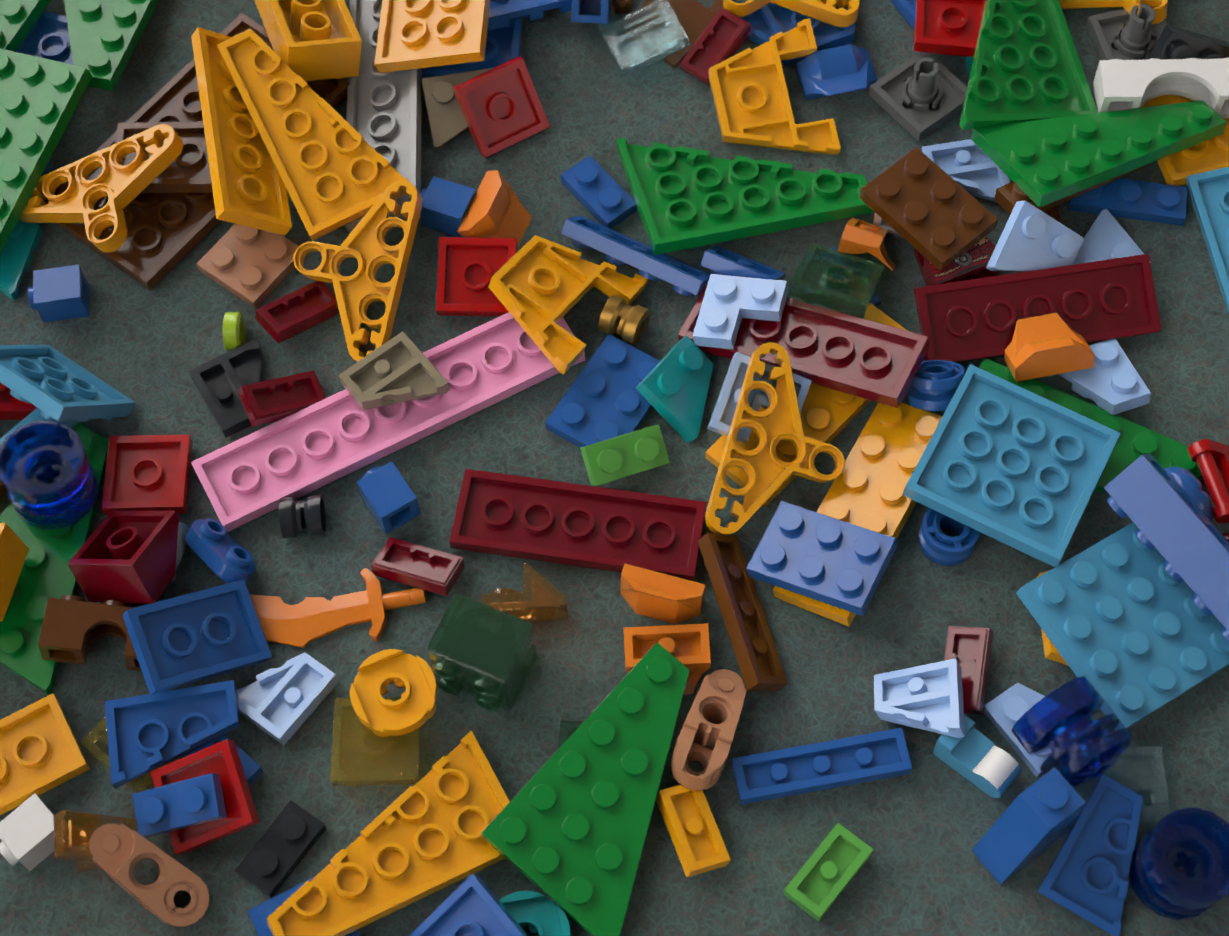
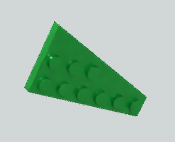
[971,100,1227,208]

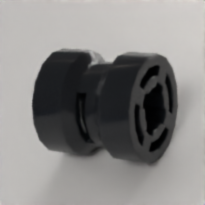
[279,495,326,538]

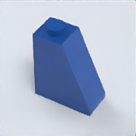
[972,767,1086,885]

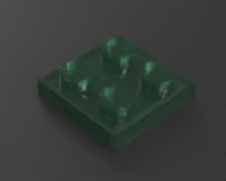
[788,242,885,319]

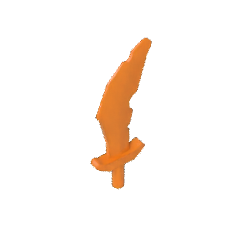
[250,568,426,648]

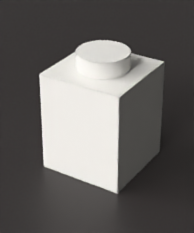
[0,793,71,871]

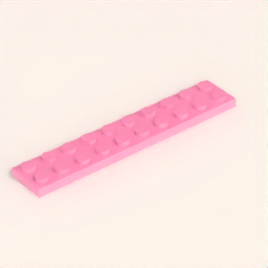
[191,312,585,532]

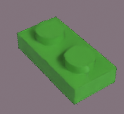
[580,424,670,486]
[783,823,874,922]

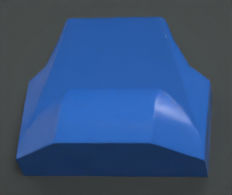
[796,44,877,101]

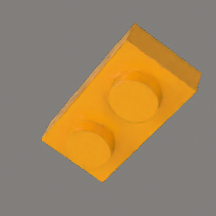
[656,785,731,878]

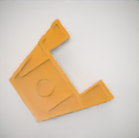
[708,18,841,155]
[488,235,648,375]

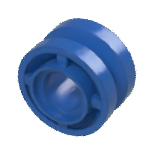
[908,360,965,411]
[918,508,981,566]

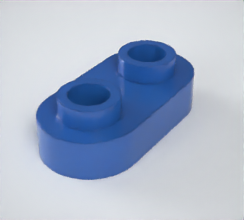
[185,518,256,584]

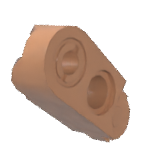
[670,669,747,791]
[89,823,209,927]

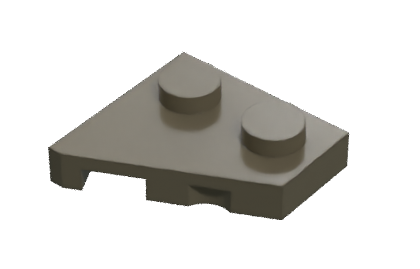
[422,68,493,151]
[338,331,450,410]

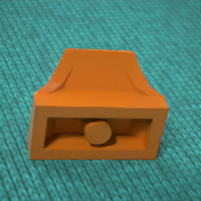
[458,170,532,248]
[837,217,895,271]
[1004,313,1094,382]
[621,563,705,624]
[623,623,711,694]

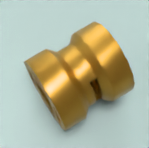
[598,295,650,345]

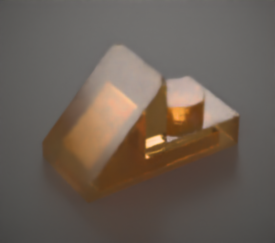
[482,562,569,625]
[53,810,142,872]

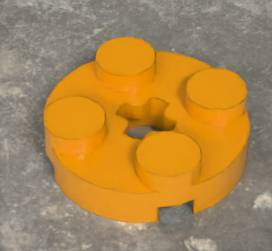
[350,649,438,737]

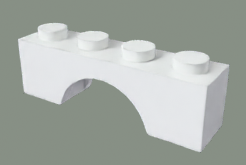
[1093,57,1229,119]

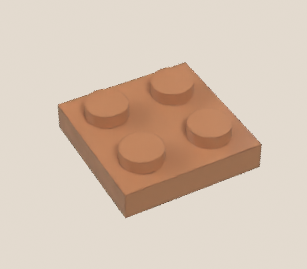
[196,224,299,309]

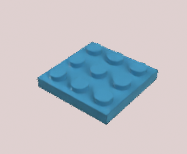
[0,344,136,424]

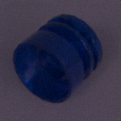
[0,420,98,530]
[1011,676,1134,788]
[1129,807,1229,920]

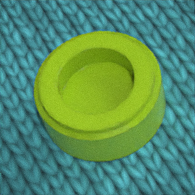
[222,312,246,351]

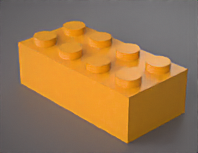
[254,0,362,82]

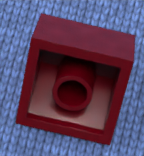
[67,510,179,604]

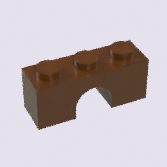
[38,595,142,671]

